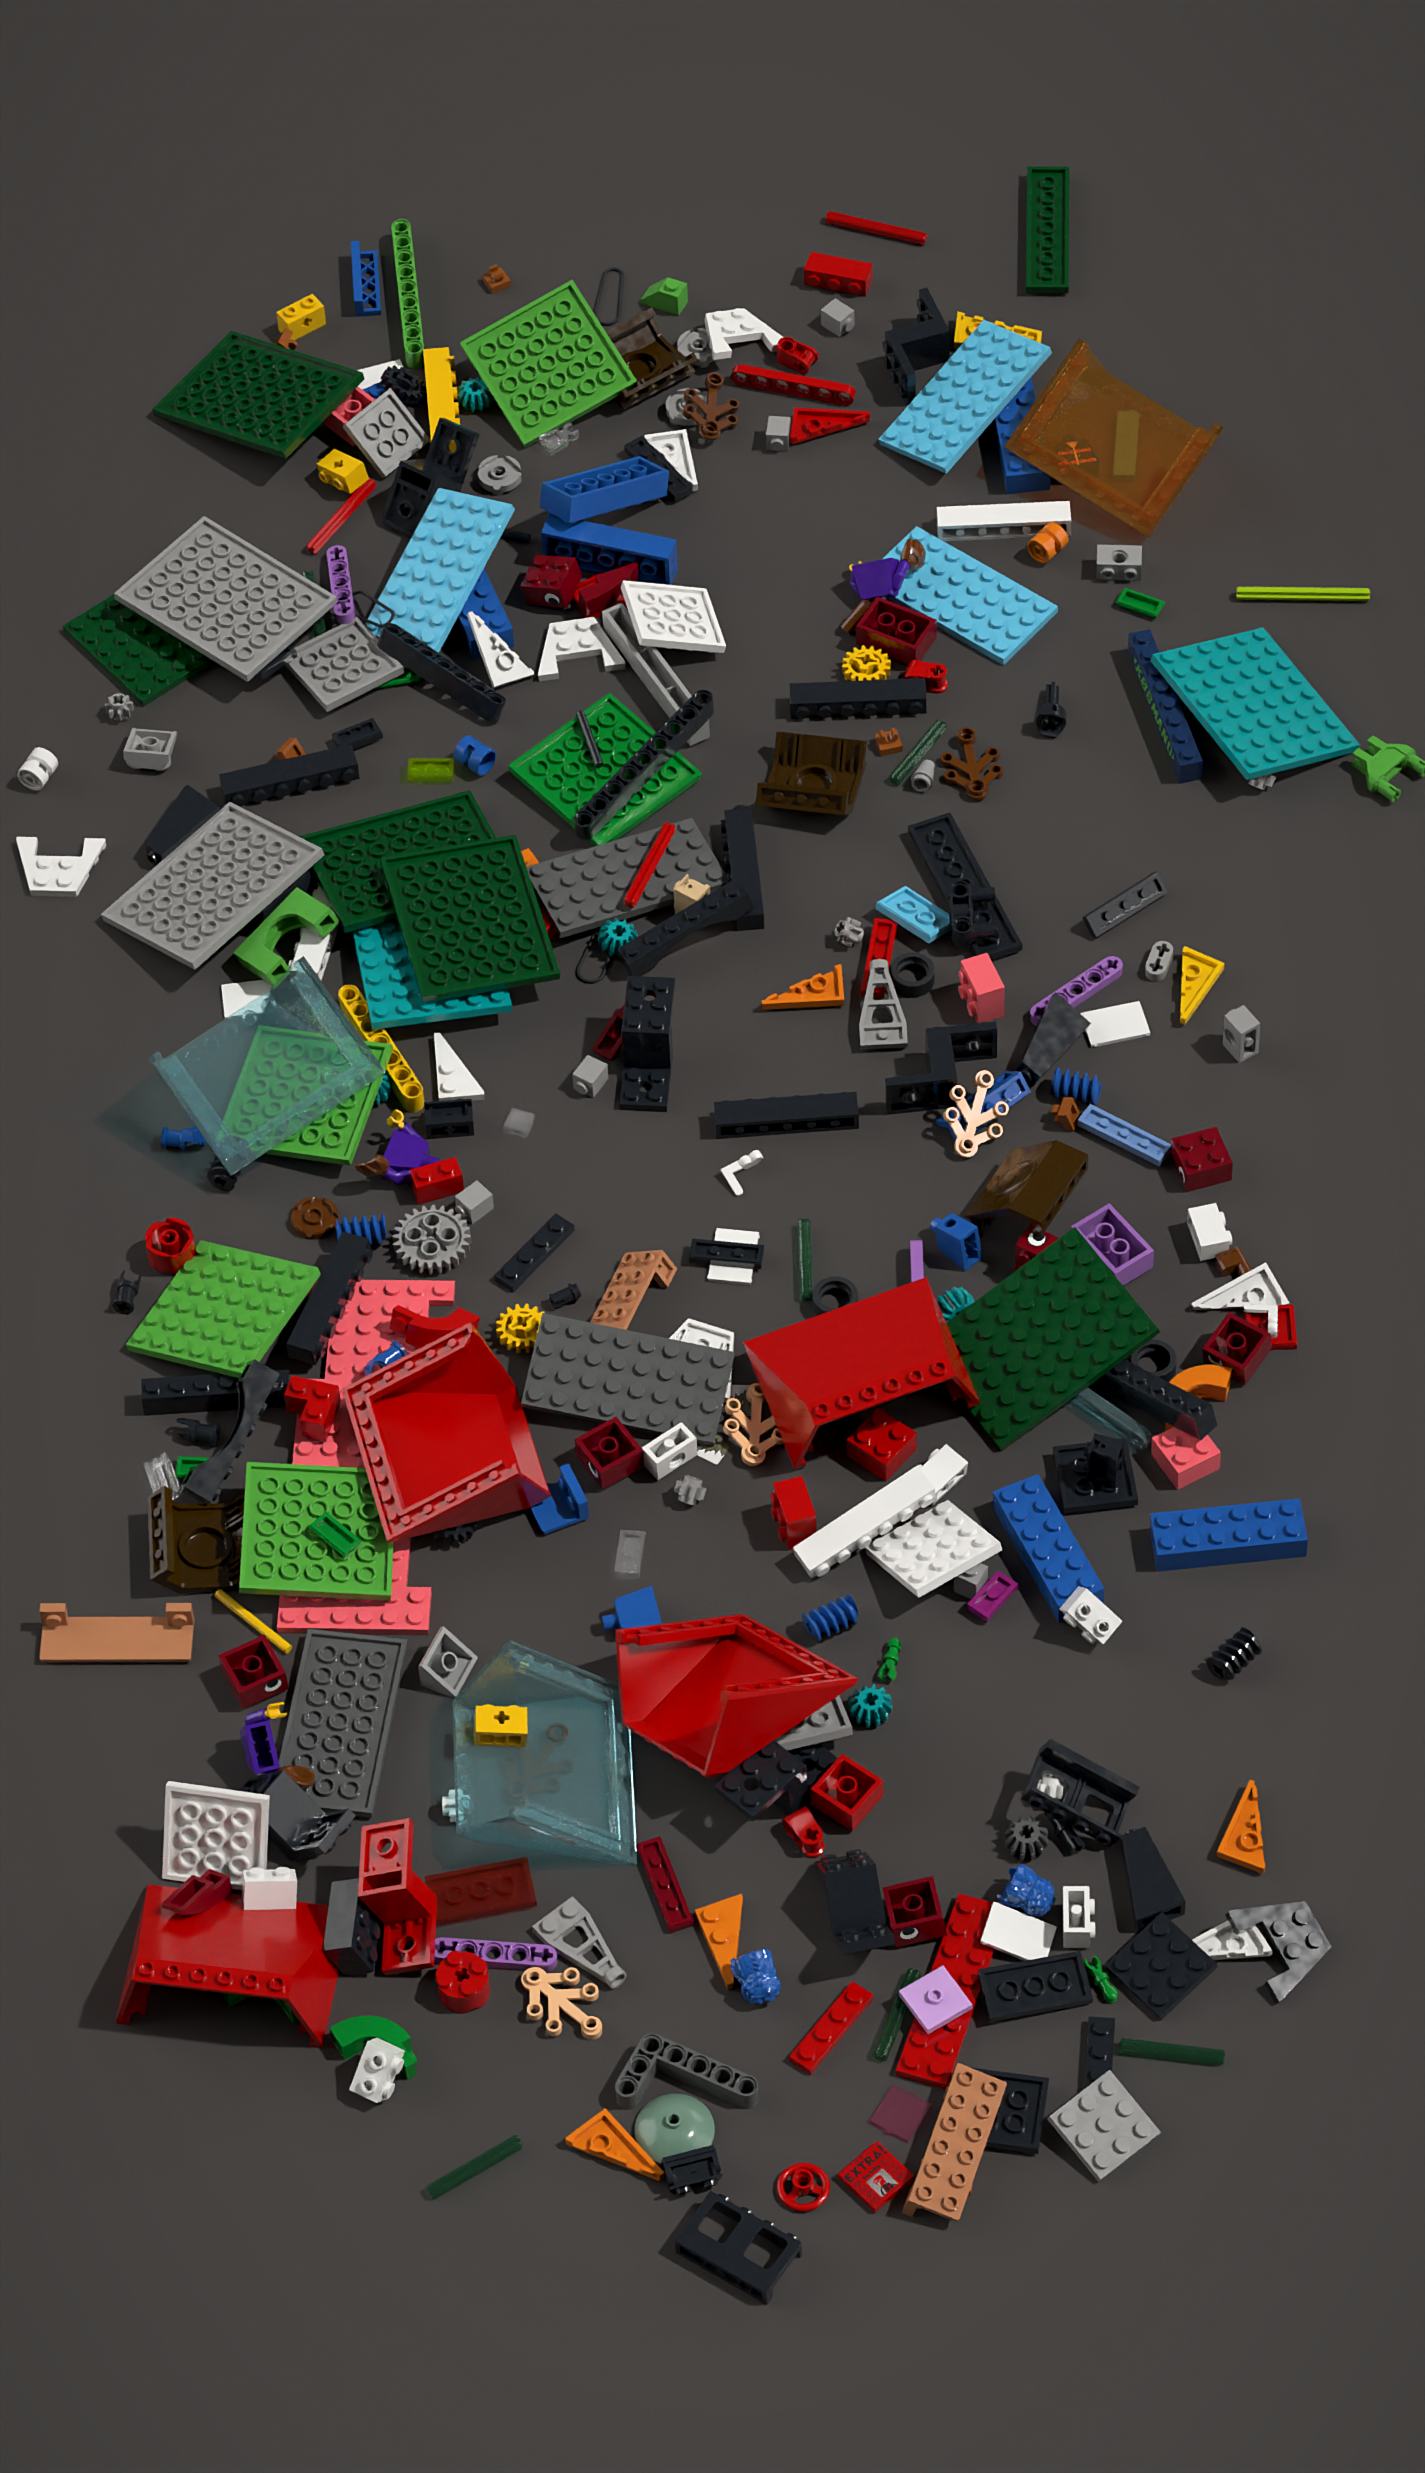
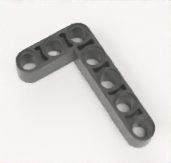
[615,2033,759,2110]

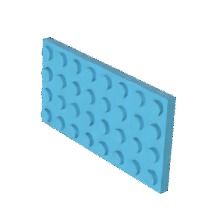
[878,320,1052,474]
[365,488,515,653]
[883,526,1058,665]

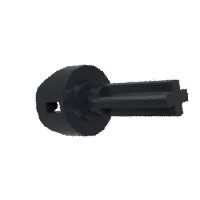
[1036,682,1067,738]

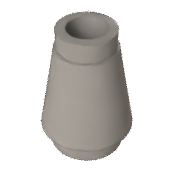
[911,760,935,792]

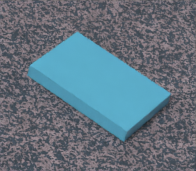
[875,886,951,943]

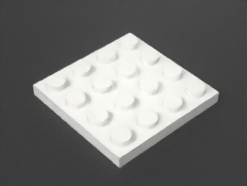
[621,580,726,653]
[865,1500,1002,1598]
[162,1781,270,1890]

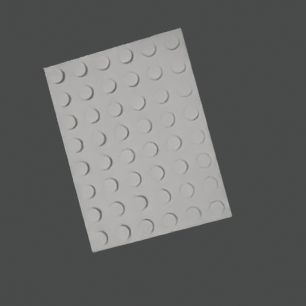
[114,516,337,682]
[101,802,324,970]

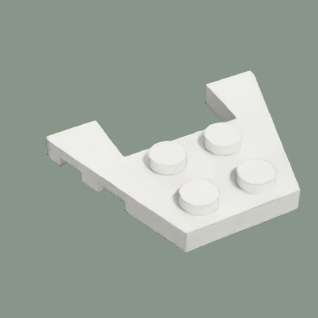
[704,308,783,360]
[538,617,625,682]
[16,837,106,897]
[669,1318,734,1403]

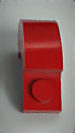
[389,1305,480,1348]

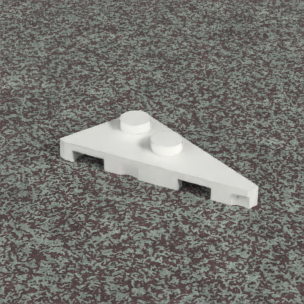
[434,1033,485,1101]
[1191,1262,1289,1310]
[1192,1921,1272,1960]

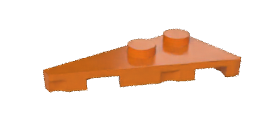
[762,964,844,1010]
[1216,1780,1265,1874]
[695,1893,743,1990]
[565,2108,665,2181]

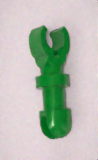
[878,1637,902,1683]
[1084,1955,1118,2003]

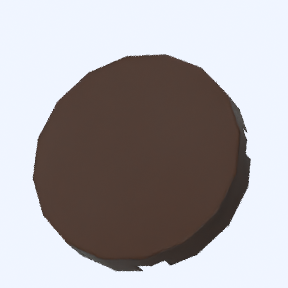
[290,1196,339,1239]

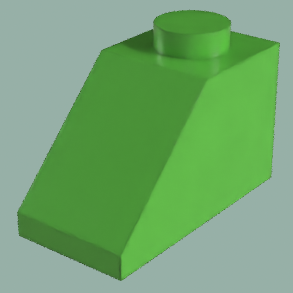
[640,277,688,316]

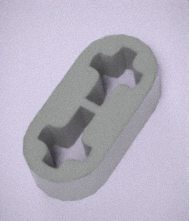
[1145,941,1173,982]

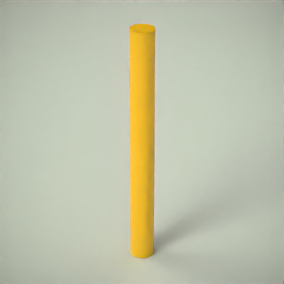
[214,1589,292,1654]

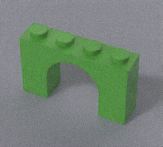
[233,887,340,988]

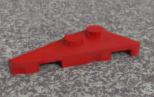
[790,407,870,444]

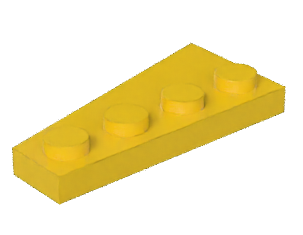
[954,311,1042,348]

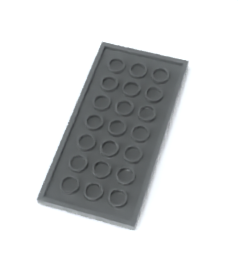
[527,818,727,938]
[521,1313,735,1446]
[279,1629,408,1818]

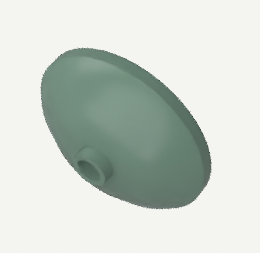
[634,2093,715,2166]

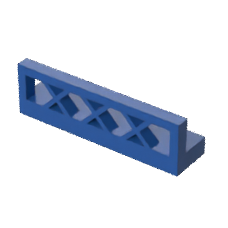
[351,241,381,317]
[936,1071,1031,1140]

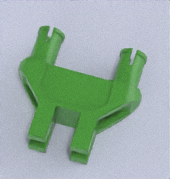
[1352,736,1425,802]

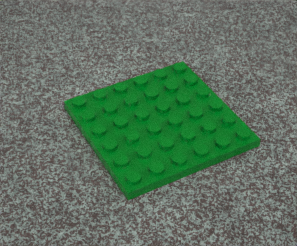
[509,693,702,847]

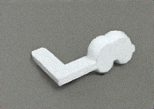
[721,1150,763,1196]
[1244,1304,1278,1339]

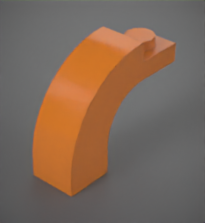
[1165,1365,1232,1430]

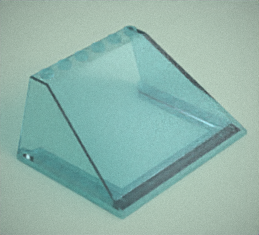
[148,956,386,1176]
[452,1640,637,1867]

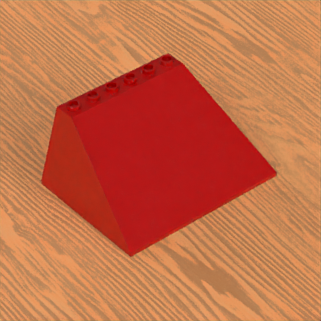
[743,1277,980,1470]
[342,1322,551,1543]
[615,1614,858,1777]
[116,1884,339,2048]

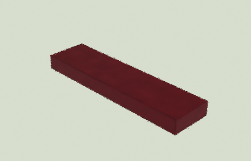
[636,1836,694,1934]

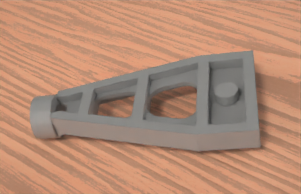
[859,959,908,1050]
[532,1896,627,1989]

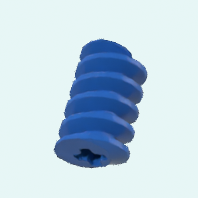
[1050,1067,1102,1105]
[337,1214,387,1245]
[802,1594,858,1642]

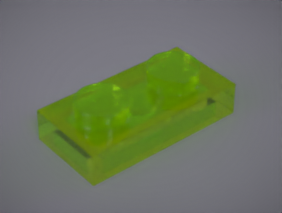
[407,758,455,781]

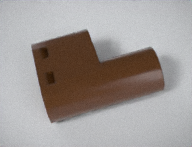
[841,600,872,634]
[1215,1247,1252,1276]

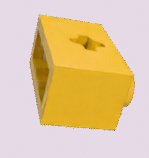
[276,294,326,340]
[316,449,369,494]
[474,1704,528,1747]

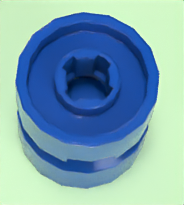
[453,735,497,776]

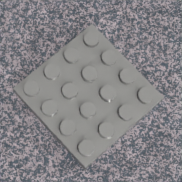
[286,617,404,712]

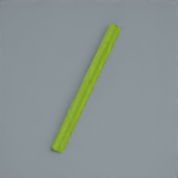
[1236,587,1370,601]

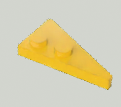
[1180,946,1224,1025]

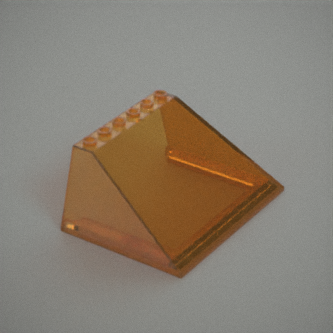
[1004,338,1224,538]

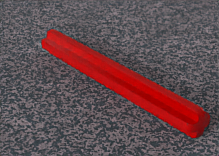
[826,211,927,245]
[306,478,376,555]
[624,822,675,908]

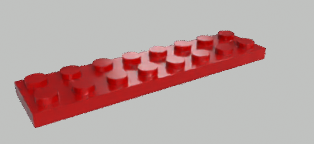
[896,1893,996,2090]

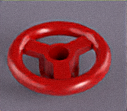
[776,2162,830,2212]

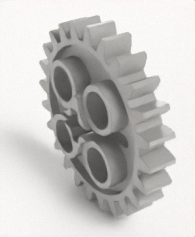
[392,1205,471,1274]

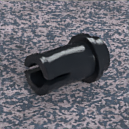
[549,1283,581,1309]

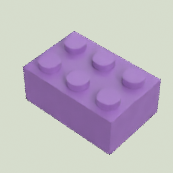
[1071,1203,1154,1286]

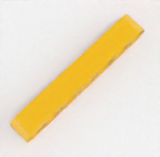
[338,985,424,1112]

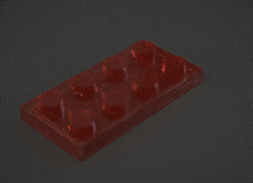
[425,1857,537,1926]

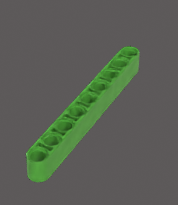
[391,219,424,369]

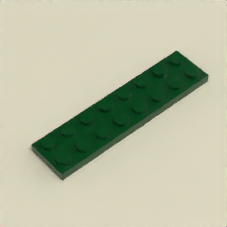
[1026,166,1070,293]

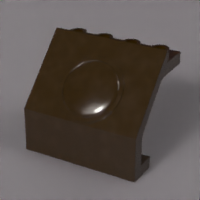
[605,308,698,409]
[756,731,867,815]
[964,1140,1089,1238]
[147,1486,245,1593]

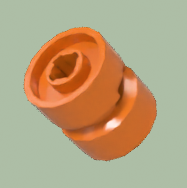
[1027,522,1069,564]

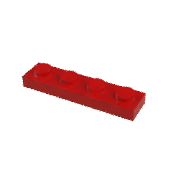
[861,918,898,999]
[789,1981,874,2075]

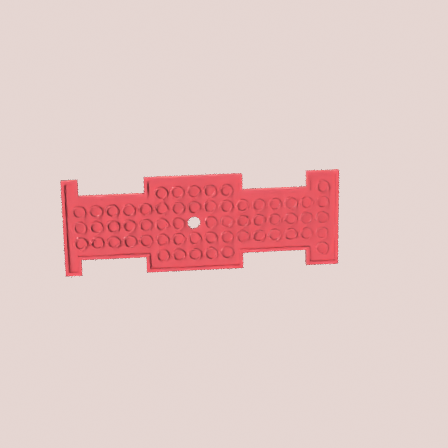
[277,1279,455,1635]

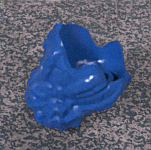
[997,1864,1056,1917]
[730,1948,781,2004]

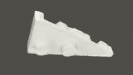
[644,429,698,491]
[467,611,534,688]

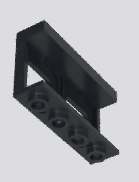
[1021,1739,1140,1847]
[675,2191,802,2305]

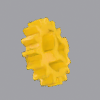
[842,645,891,681]
[496,1304,544,1353]

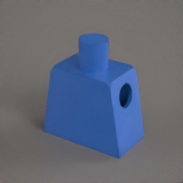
[930,1213,983,1272]
[602,1586,662,1631]

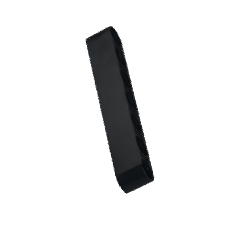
[377,623,506,722]

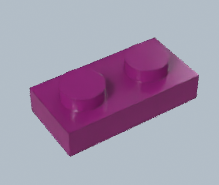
[967,1571,1018,1622]

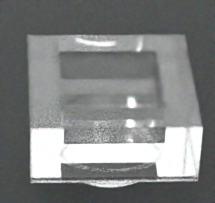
[503,1108,535,1138]

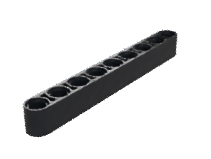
[574,689,714,840]

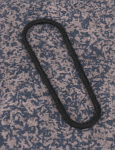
[594,267,624,326]
[343,590,395,628]
[576,926,612,983]

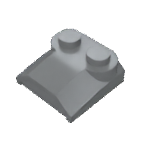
[123,728,177,771]

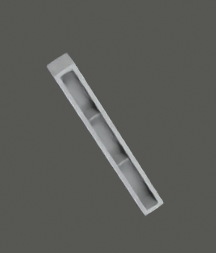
[602,603,710,746]

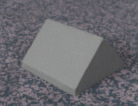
[418,1626,478,1698]

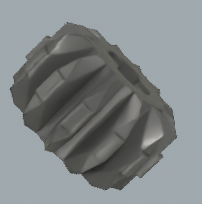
[1005,1816,1048,1861]

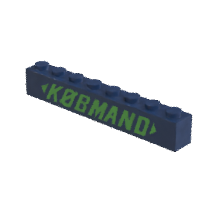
[1128,629,1203,784]

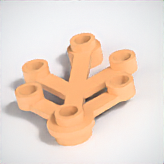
[943,1070,1009,1158]
[723,1382,783,1466]
[521,1967,602,2040]

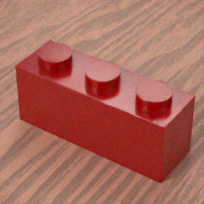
[804,252,873,296]

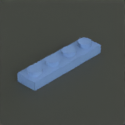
[1077,1104,1171,1166]

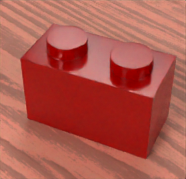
[410,1157,464,1205]

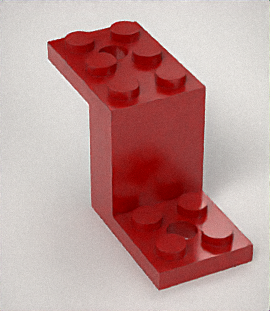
[358,1818,437,1975]

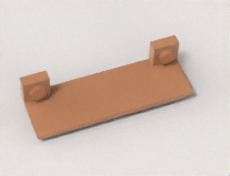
[590,1250,677,1330]
[40,1603,195,1662]
[902,2063,1007,2222]

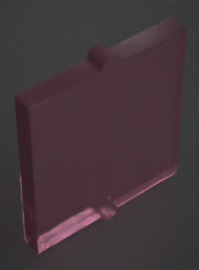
[870,2085,931,2143]

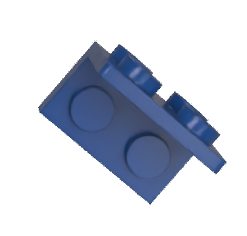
[530,1464,589,1534]

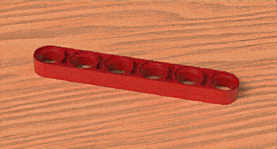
[730,364,856,406]

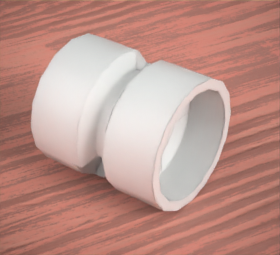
[17,747,58,791]

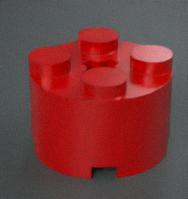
[145,1218,196,1275]
[436,1950,490,2014]

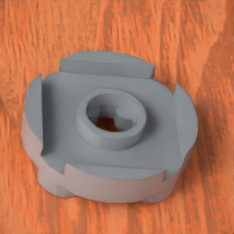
[677,328,714,368]
[666,388,708,426]
[478,455,522,496]

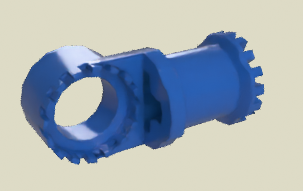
[160,1127,209,1150]
[363,1341,407,1376]

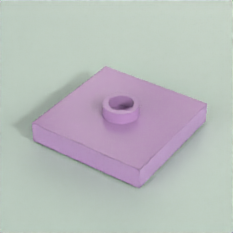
[899,1966,972,2034]

